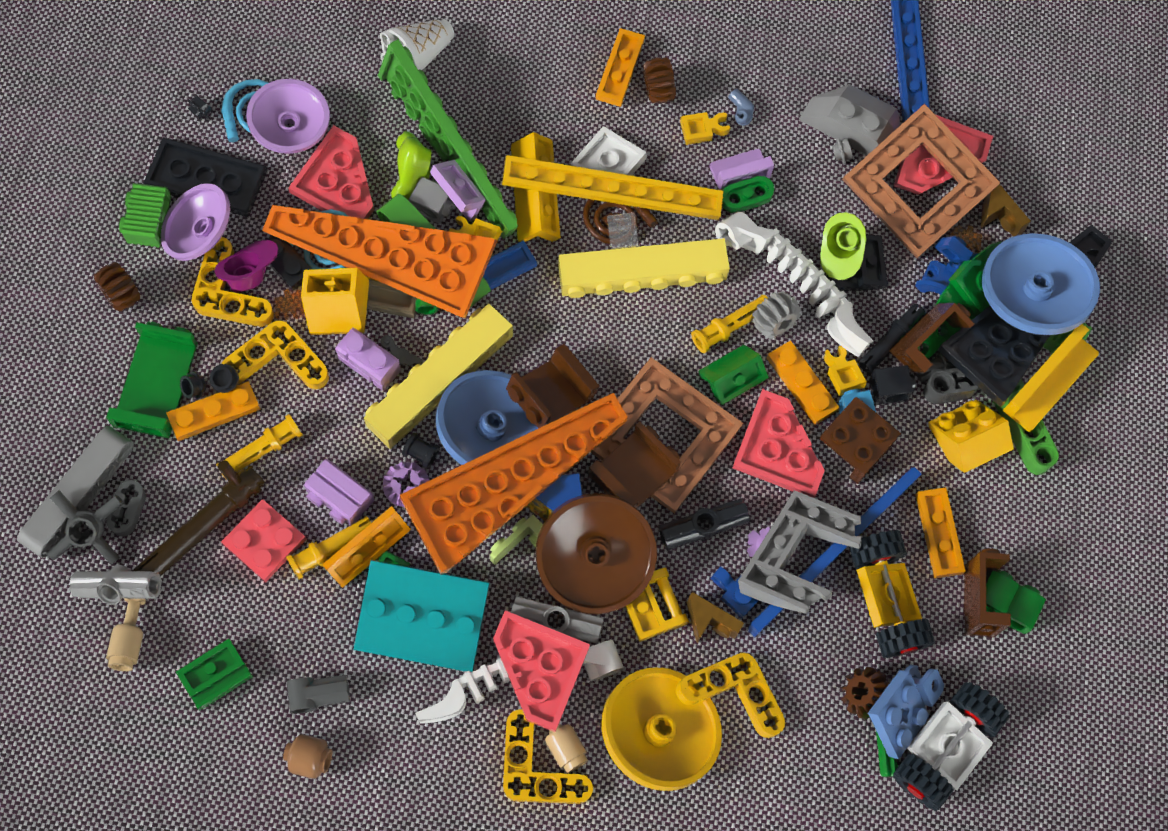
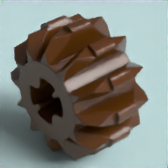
[643,57,676,104]
[94,262,140,311]
[840,667,890,719]

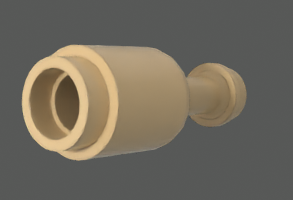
[106,598,146,672]
[545,723,588,774]

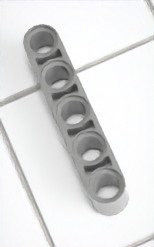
[17,426,134,558]

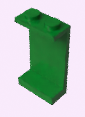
[106,322,198,439]

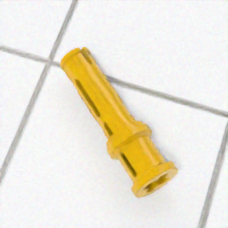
[691,295,768,353]
[216,414,303,480]
[286,516,371,580]

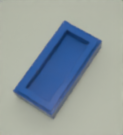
[483,240,537,290]

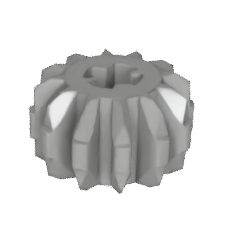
[752,291,801,339]

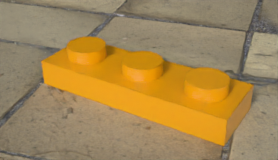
[596,28,645,107]
[766,340,840,425]
[166,381,260,442]
[915,487,966,579]
[322,506,411,588]

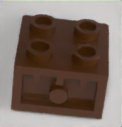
[820,397,901,484]

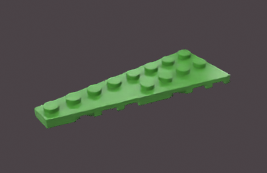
[378,39,518,239]

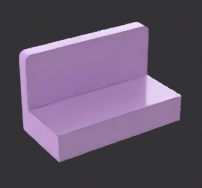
[710,149,774,191]
[430,160,486,221]

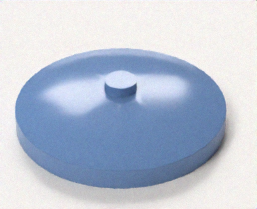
[982,233,1100,335]
[436,370,538,465]

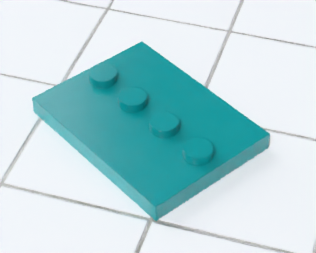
[353,560,490,672]

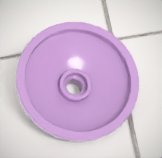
[246,79,330,154]
[161,184,230,261]

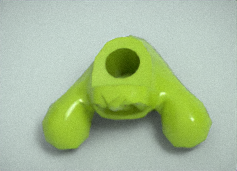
[391,131,431,201]

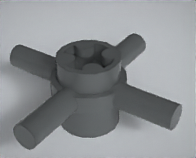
[46,490,124,565]

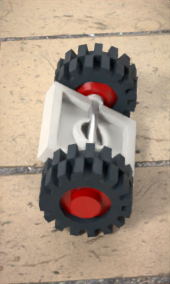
[893,682,1010,811]

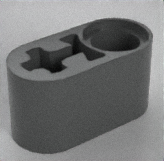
[923,368,979,404]

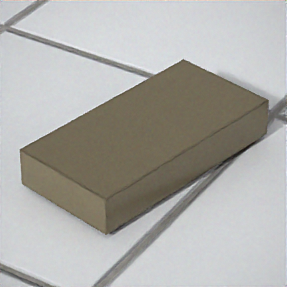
[367,279,416,319]

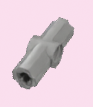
[69,565,162,605]
[511,596,604,644]

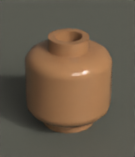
[283,734,332,779]

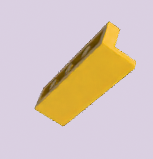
[511,132,561,242]
[1002,324,1099,432]

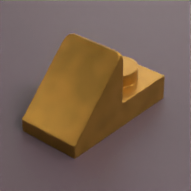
[981,184,1031,237]
[687,592,744,643]

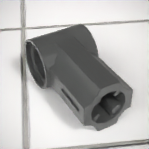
[287,675,350,714]

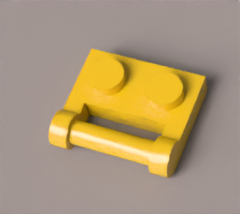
[625,567,689,642]

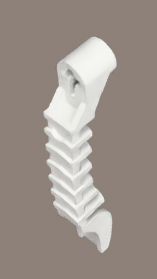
[715,212,873,357]
[415,640,624,724]

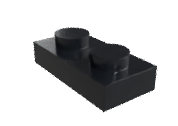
[268,236,313,291]

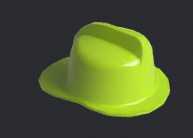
[820,212,867,280]

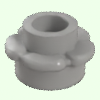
[832,138,853,164]

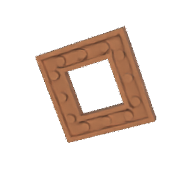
[842,104,1000,259]
[591,357,743,514]

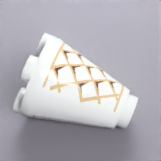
[380,19,454,70]

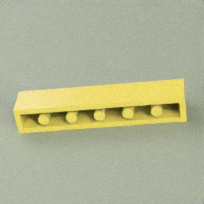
[558,238,730,298]
[364,303,513,449]

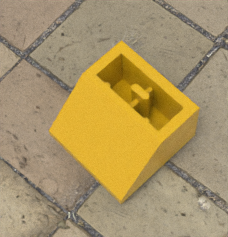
[301,268,369,335]
[928,399,1014,473]

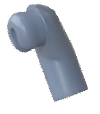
[728,88,754,126]

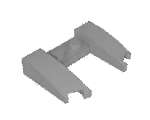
[738,490,861,614]

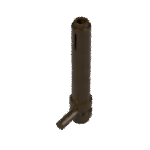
[132,460,265,577]

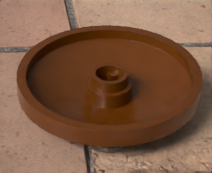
[535,493,657,614]

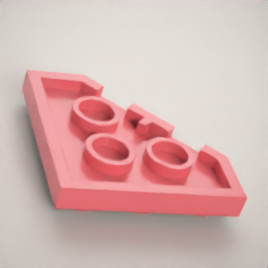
[894,114,993,195]
[288,125,374,219]
[732,389,825,498]
[493,610,590,732]

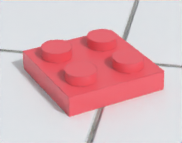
[221,499,307,583]

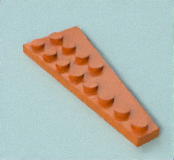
[262,205,498,318]
[400,393,628,575]

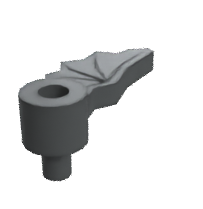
[381,335,423,367]

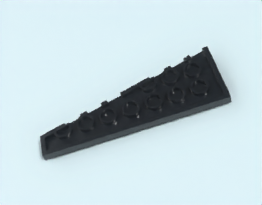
[938,224,1113,407]

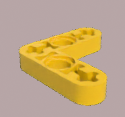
[191,237,274,327]
[221,321,329,389]
[676,653,785,738]
[503,709,593,804]

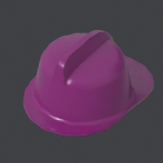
[214,240,279,293]

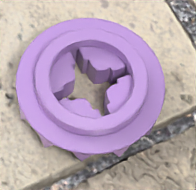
[383,461,429,507]

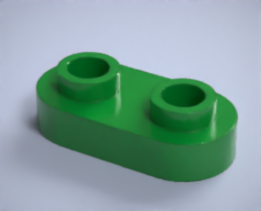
[722,176,774,213]

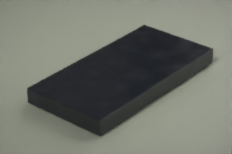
[143,137,268,218]

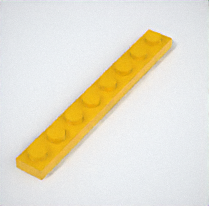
[502,155,723,220]

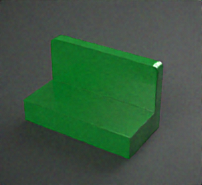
[698,345,769,405]

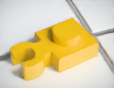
[680,112,730,145]
[449,216,502,240]
[824,346,867,396]

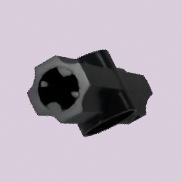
[658,498,750,551]

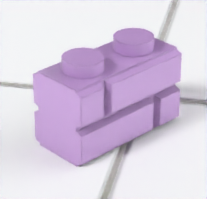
[335,327,401,391]
[304,459,374,525]

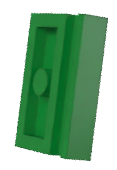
[176,639,253,711]

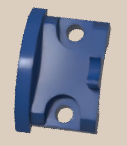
[915,260,960,295]

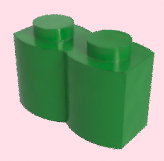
[986,570,1046,634]

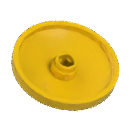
[601,667,722,791]

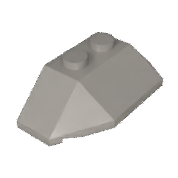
[799,84,901,155]

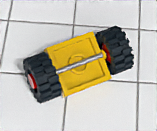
[849,530,936,658]

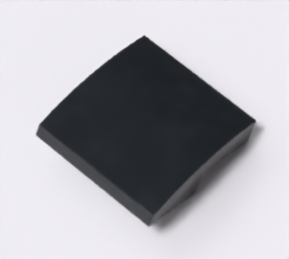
[827,234,888,291]

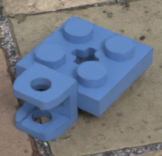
[868,664,944,759]

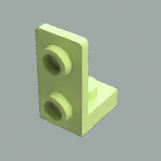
[490,515,543,565]

